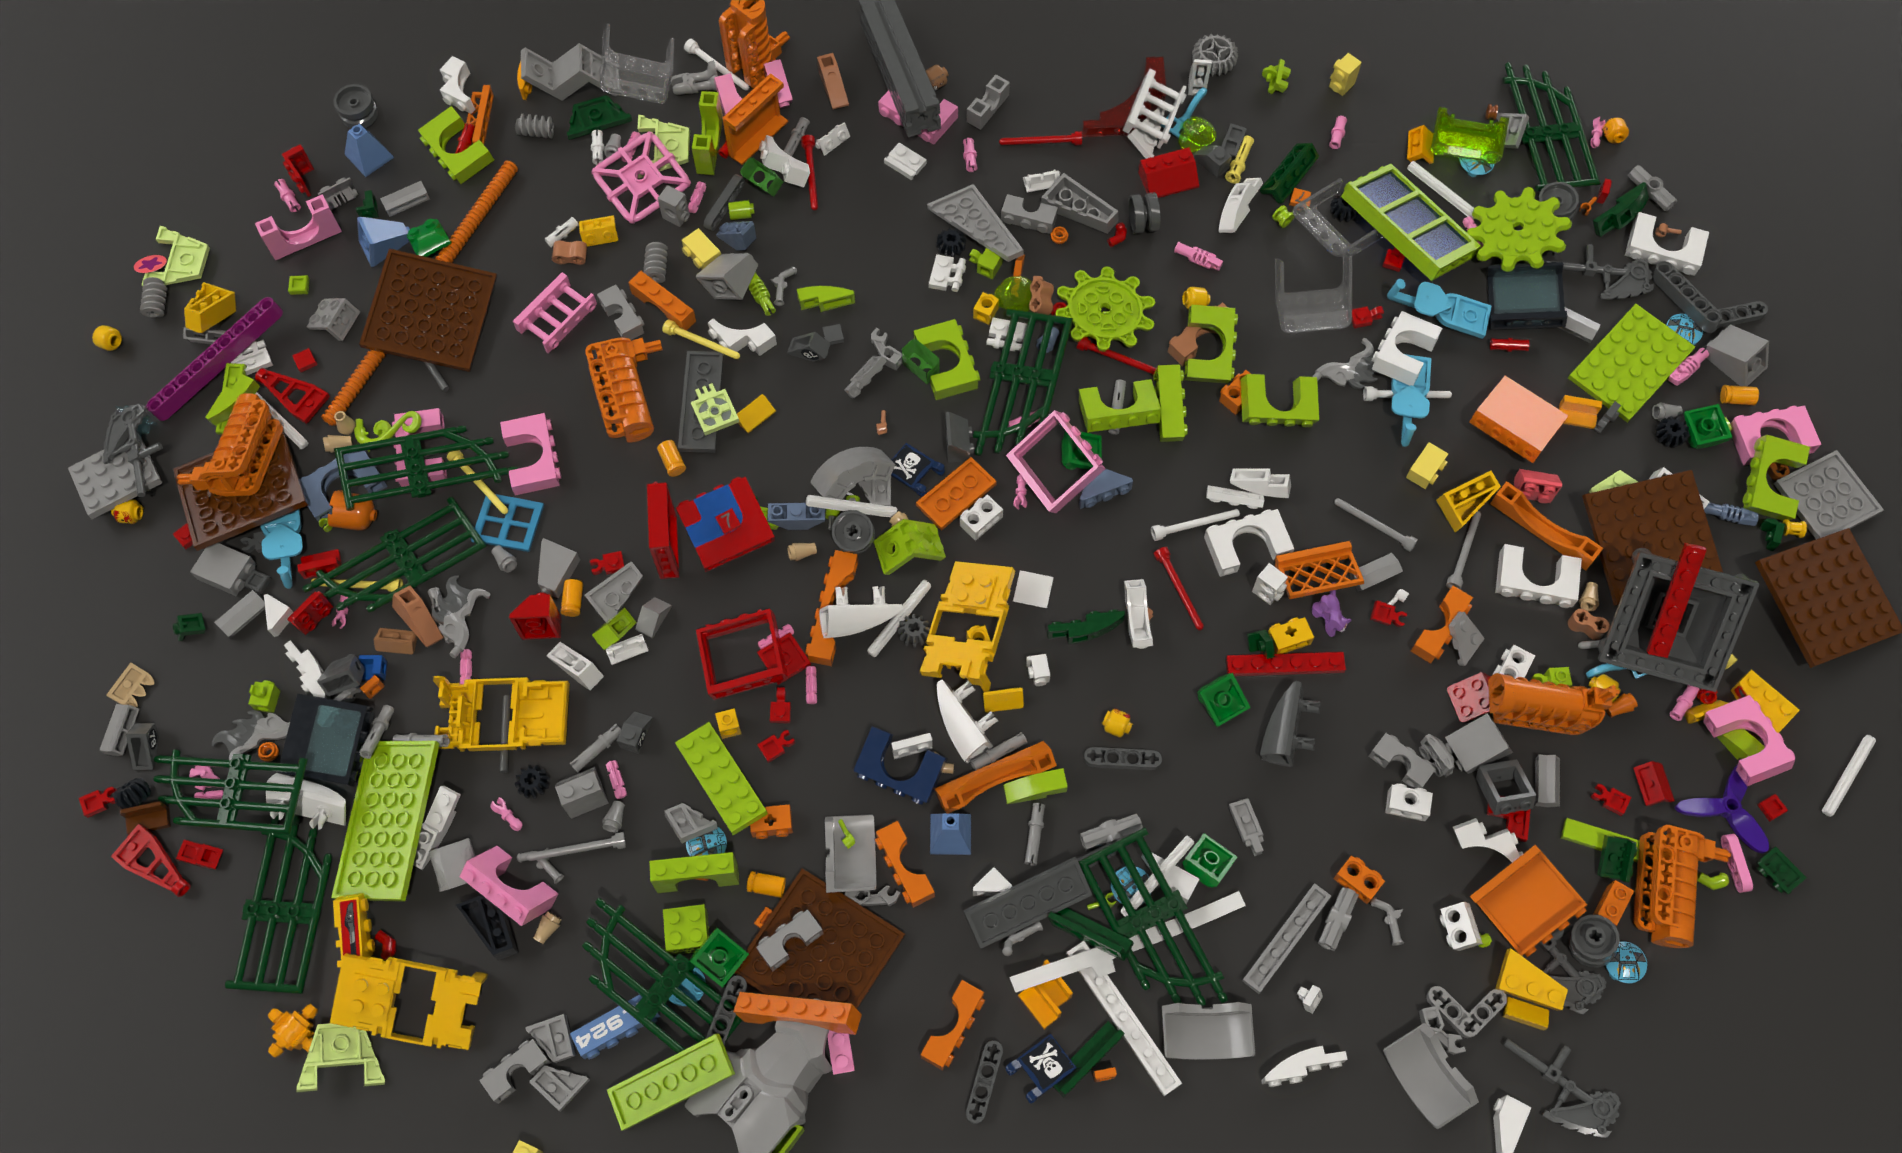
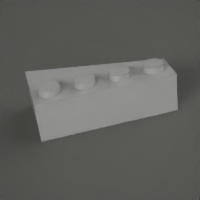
[1041,173,1119,234]

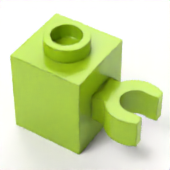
[969,248,1003,279]
[1532,667,1572,687]
[248,680,280,713]

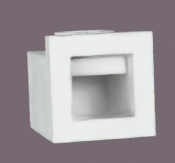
[1026,654,1050,686]

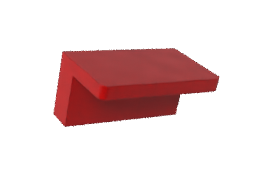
[297,549,342,579]
[1633,761,1674,806]

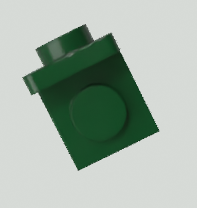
[356,190,379,218]
[1759,518,1785,551]
[173,613,205,641]
[1247,630,1275,659]

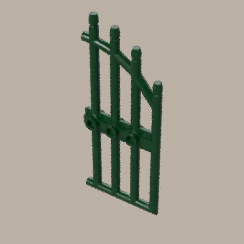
[1503,62,1601,192]
[973,309,1073,456]
[334,426,518,511]
[302,497,487,612]
[153,750,308,834]
[225,814,332,994]
[1078,827,1228,1006]
[582,898,742,1054]

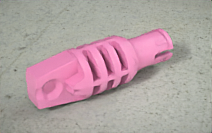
[1174,242,1223,271]
[1668,348,1709,386]

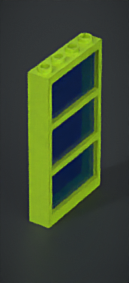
[1341,164,1481,281]

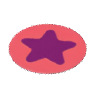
[134,255,167,273]

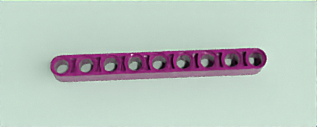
[146,297,283,421]

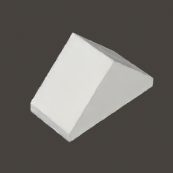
[264,594,293,637]
[973,868,1013,896]

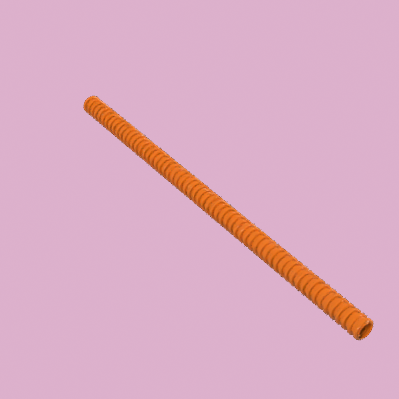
[321,161,518,426]

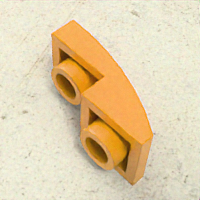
[517,61,532,100]

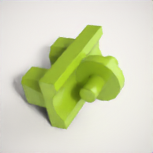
[1262,59,1291,94]

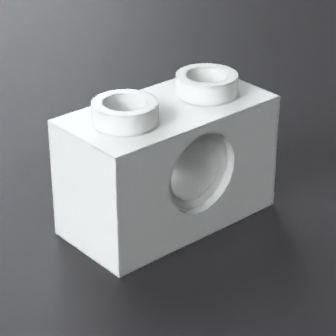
[1385,784,1433,821]

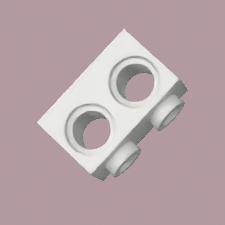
[960,494,1003,541]
[1252,563,1288,605]
[1493,645,1535,679]
[1440,902,1483,951]

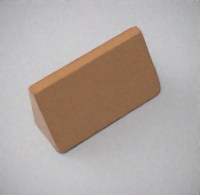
[374,628,418,655]

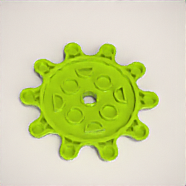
[1467,187,1572,272]
[1055,267,1155,352]

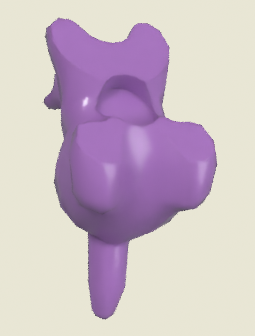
[1312,582,1351,637]

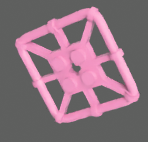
[592,131,691,224]

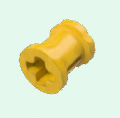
[1782,519,1807,538]

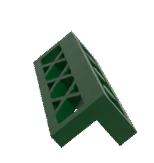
[1260,143,1319,203]
[1048,908,1134,961]
[1053,1021,1125,1098]

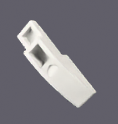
[1219,178,1263,233]
[284,640,331,708]
[413,786,461,870]
[1261,1046,1348,1087]

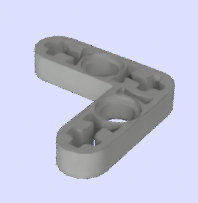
[1426,986,1507,1038]

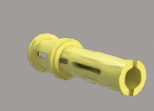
[1225,136,1254,184]

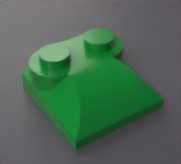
[407,219,451,257]
[1683,404,1732,449]
[1062,431,1102,470]
[1197,673,1251,727]
[1182,833,1237,888]
[689,928,749,988]

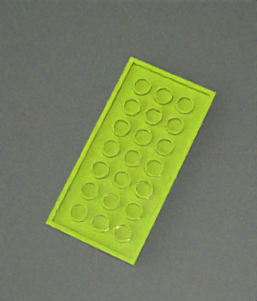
[331,741,440,901]

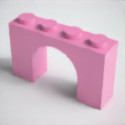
[714,59,793,116]
[878,90,958,145]
[255,194,342,260]
[1730,406,1821,466]
[392,408,447,487]
[500,413,562,495]
[1703,695,1795,786]
[459,846,558,926]

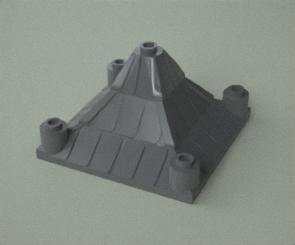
[1598,548,1759,692]

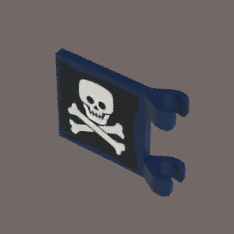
[891,443,945,497]
[1006,1034,1077,1104]

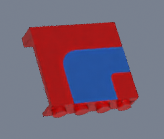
[676,477,775,572]

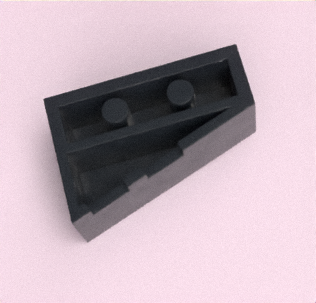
[456,895,518,961]

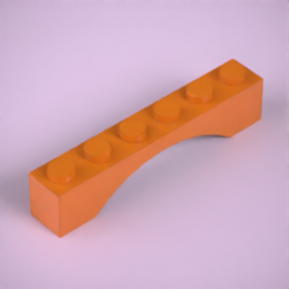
[1490,481,1603,571]
[805,550,858,667]
[934,741,1057,814]
[733,992,862,1035]

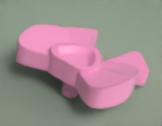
[189,766,220,791]

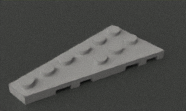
[927,184,1024,262]

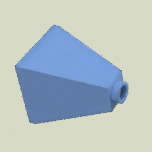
[345,123,394,177]
[357,217,410,267]
[930,814,971,855]

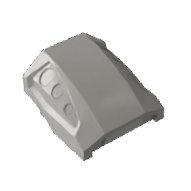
[1419,734,1454,777]
[429,838,476,892]

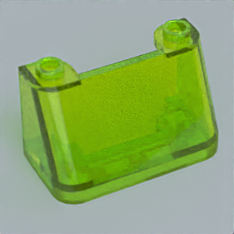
[1430,107,1509,164]

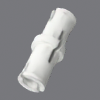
[591,130,604,165]
[545,217,579,248]

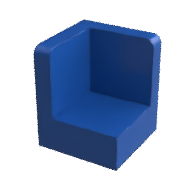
[359,655,387,680]

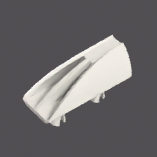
[819,586,903,638]
[937,680,998,763]
[266,773,346,830]

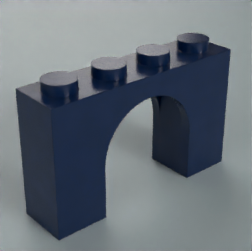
[853,726,948,805]

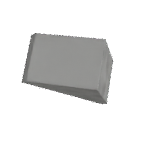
[635,597,672,639]

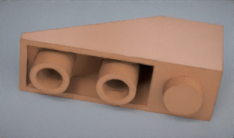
[817,53,849,110]
[392,586,443,648]

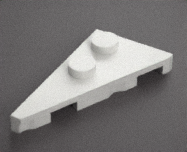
[1127,107,1165,159]

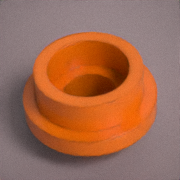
[1051,226,1068,244]
[258,742,279,762]

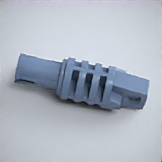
[1704,502,1758,526]

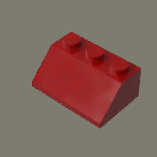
[1138,147,1199,198]
[509,593,561,640]

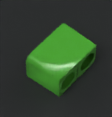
[740,158,783,197]
[902,339,940,384]

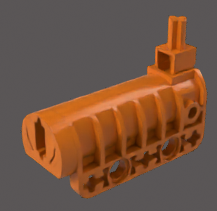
[719,0,790,88]
[585,338,663,442]
[177,393,283,496]
[1488,673,1620,735]
[1634,825,1731,948]

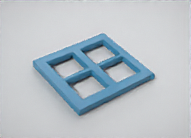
[471,494,544,552]

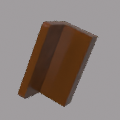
[120,801,171,835]

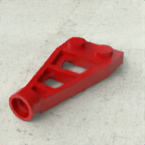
[255,368,330,424]
[111,824,191,897]

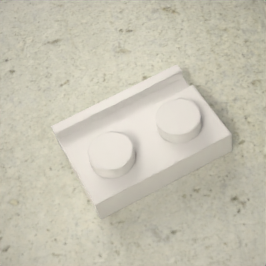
[884,143,927,180]
[891,733,932,759]

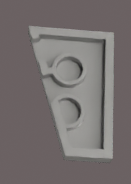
[584,561,643,623]

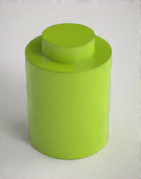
[728,200,755,220]

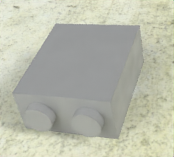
[190,543,257,596]

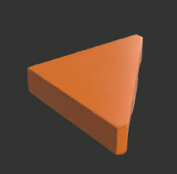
[1011,254,1025,294]

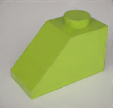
[592,608,637,650]

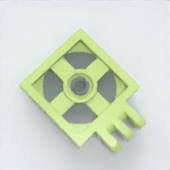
[691,383,739,436]

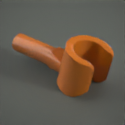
[1579,197,1597,216]

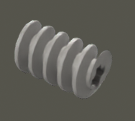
[515,113,554,139]
[644,242,668,283]
[140,277,167,318]

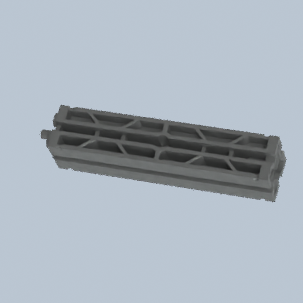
[859,0,941,137]

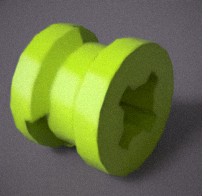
[1272,205,1295,228]

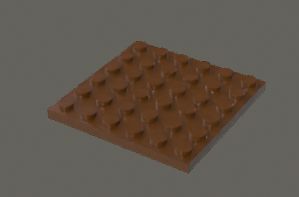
[359,249,497,372]
[173,429,308,551]
[1582,470,1723,606]
[1755,528,1902,668]
[734,868,905,1009]

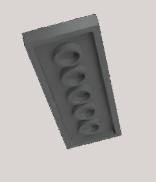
[678,351,724,453]
[963,857,1092,949]

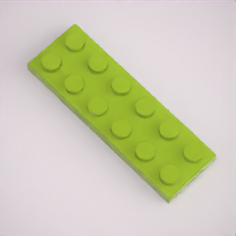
[675,722,768,835]
[607,1034,735,1131]

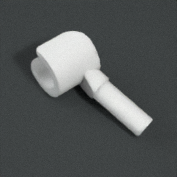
[1387,589,1409,605]

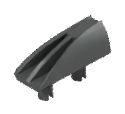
[1260,681,1321,767]

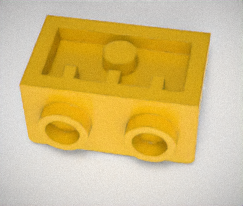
[579,215,618,246]

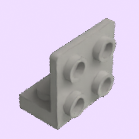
[307,298,360,341]

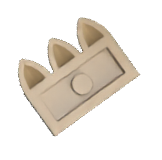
[106,662,154,707]

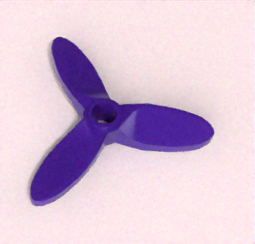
[1675,764,1769,853]

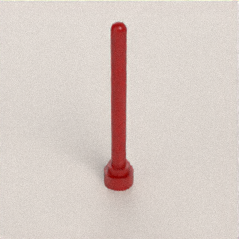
[999,131,1082,146]
[801,135,818,210]
[1076,337,1156,375]
[1154,547,1204,630]

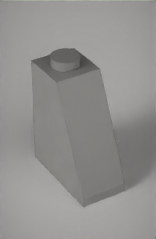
[538,538,580,598]

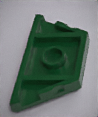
[567,95,632,140]

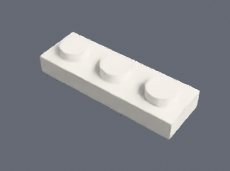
[1206,485,1264,509]

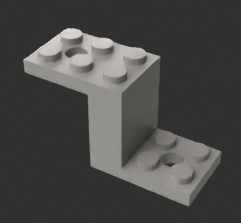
[521,43,620,101]

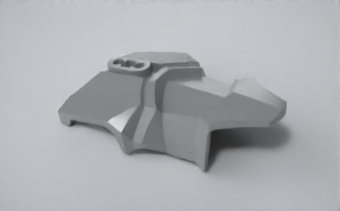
[685,998,832,1153]

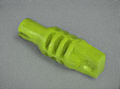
[748,272,776,316]

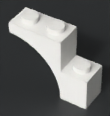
[440,56,475,114]
[759,135,810,187]
[708,318,777,356]
[1124,579,1153,649]
[1453,818,1523,863]

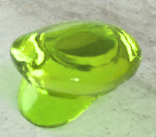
[1179,116,1217,152]
[994,276,1032,312]

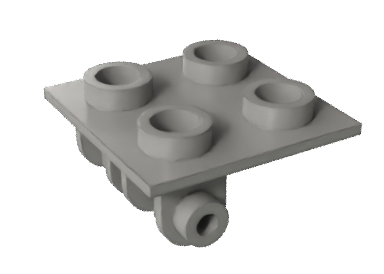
[317,177,358,211]

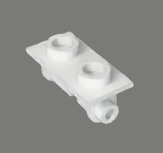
[815,122,850,156]
[1023,170,1060,193]
[606,634,648,665]

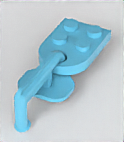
[1387,279,1492,339]
[1391,354,1431,447]
[261,509,303,589]

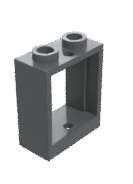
[1476,759,1536,815]

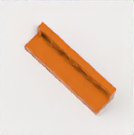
[466,85,494,147]

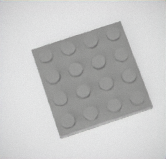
[68,432,162,520]
[1774,450,1884,539]

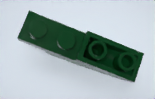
[1593,182,1649,237]
[1047,609,1125,644]

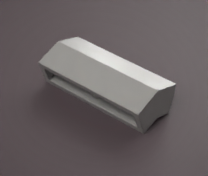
[380,181,430,217]
[1558,308,1600,343]
[183,327,226,344]
[1350,553,1403,591]
[214,590,265,638]
[100,704,139,756]
[1535,754,1560,807]

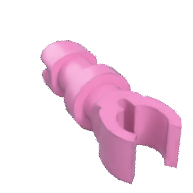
[1590,116,1605,148]
[1014,474,1027,510]
[332,595,349,629]
[490,797,522,831]

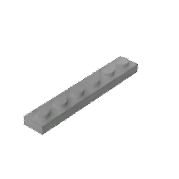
[1242,883,1331,994]

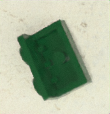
[1597,835,1637,883]
[1757,846,1807,894]

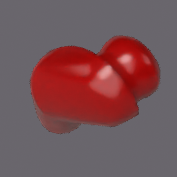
[1107,223,1127,247]
[375,930,396,960]

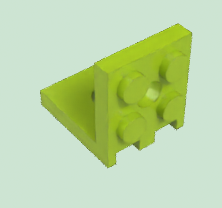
[874,519,946,575]

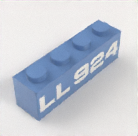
[570,995,661,1060]

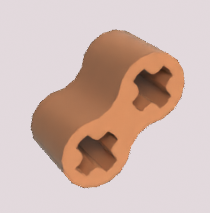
[552,240,587,265]
[1029,278,1054,315]
[1568,609,1610,640]

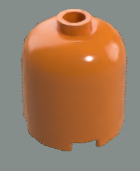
[328,490,377,531]

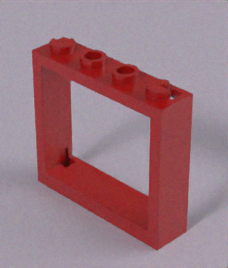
[647,482,679,579]
[696,609,788,700]

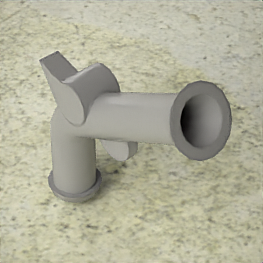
[770,267,797,306]
[517,848,564,884]
[1370,897,1404,946]
[1002,921,1043,956]

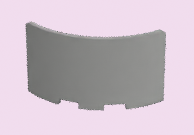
[811,447,895,499]
[825,814,876,893]
[1162,1002,1255,1060]
[1383,1023,1479,1129]

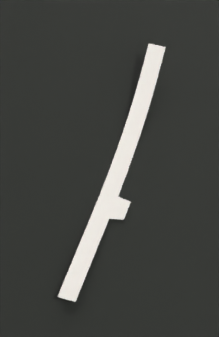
[1009,891,1246,992]

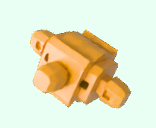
[268,1004,318,1058]

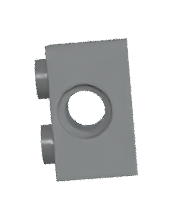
[658,185,690,227]

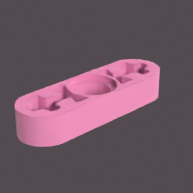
[1721,834,1753,893]

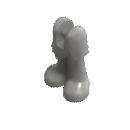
[670,60,718,95]

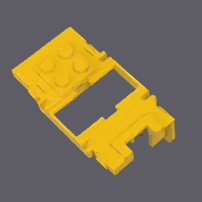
[920,561,1015,692]
[433,676,570,752]
[330,953,488,1050]

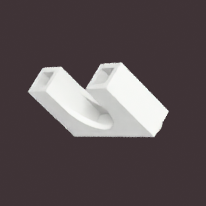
[1625,212,1709,276]
[1372,311,1442,386]
[1204,509,1294,577]
[1495,544,1582,608]

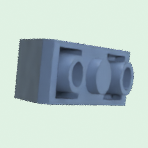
[716,221,756,250]
[1079,469,1133,509]
[768,503,825,530]

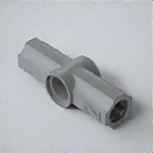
[1628,165,1677,212]
[1080,814,1143,851]
[1318,887,1359,951]

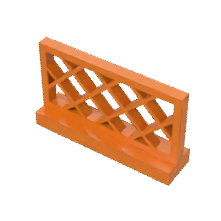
[1275,541,1364,599]

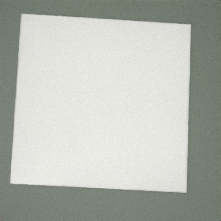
[1013,570,1054,608]

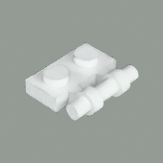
[929,254,966,292]
[986,317,1028,352]
[231,340,273,376]

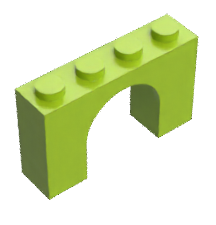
[692,91,723,175]
[418,106,494,184]
[1184,305,1238,384]
[914,319,980,400]
[1241,374,1319,427]
[1079,379,1161,433]
[1743,435,1810,521]
[649,852,739,893]

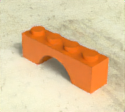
[628,271,696,331]
[1411,586,1473,664]
[874,821,935,908]
[920,980,985,1071]

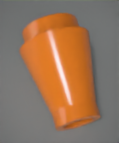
[1605,693,1638,718]

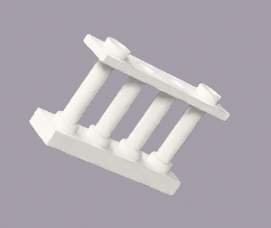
[1123,69,1186,149]

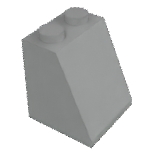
[696,253,758,300]
[1706,324,1769,386]
[1445,713,1513,774]
[555,767,609,819]

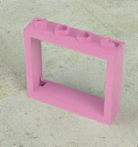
[1006,410,1105,513]

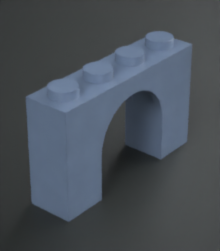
[300,451,388,523]

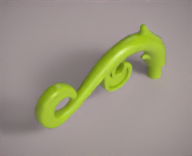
[354,411,422,452]

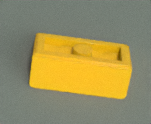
[737,394,776,433]
[983,688,1024,712]
[1684,700,1728,724]
[1503,997,1549,1031]

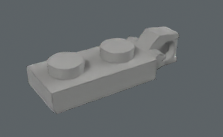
[845,356,887,398]
[1228,798,1264,856]

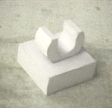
[1297,985,1323,1014]

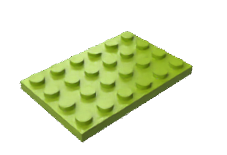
[1568,304,1695,423]

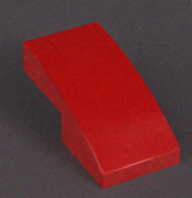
[176,840,224,870]

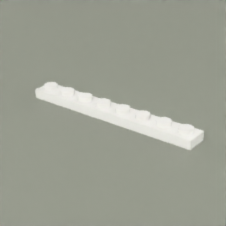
[1066,941,1182,1096]

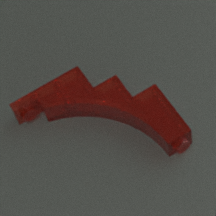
[1082,56,1166,137]

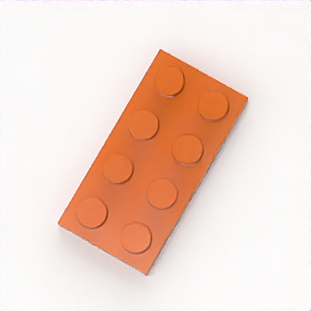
[916,457,997,531]

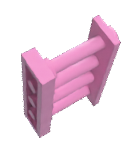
[513,272,597,353]

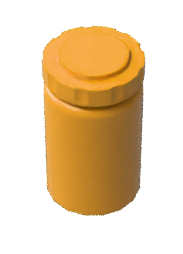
[1720,385,1759,405]
[657,440,686,477]
[561,579,583,617]
[747,871,786,898]

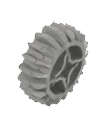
[1192,34,1238,77]

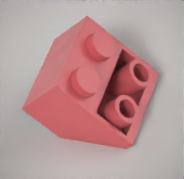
[1514,469,1562,503]

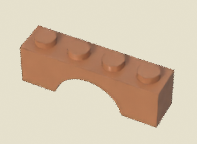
[1168,302,1235,366]

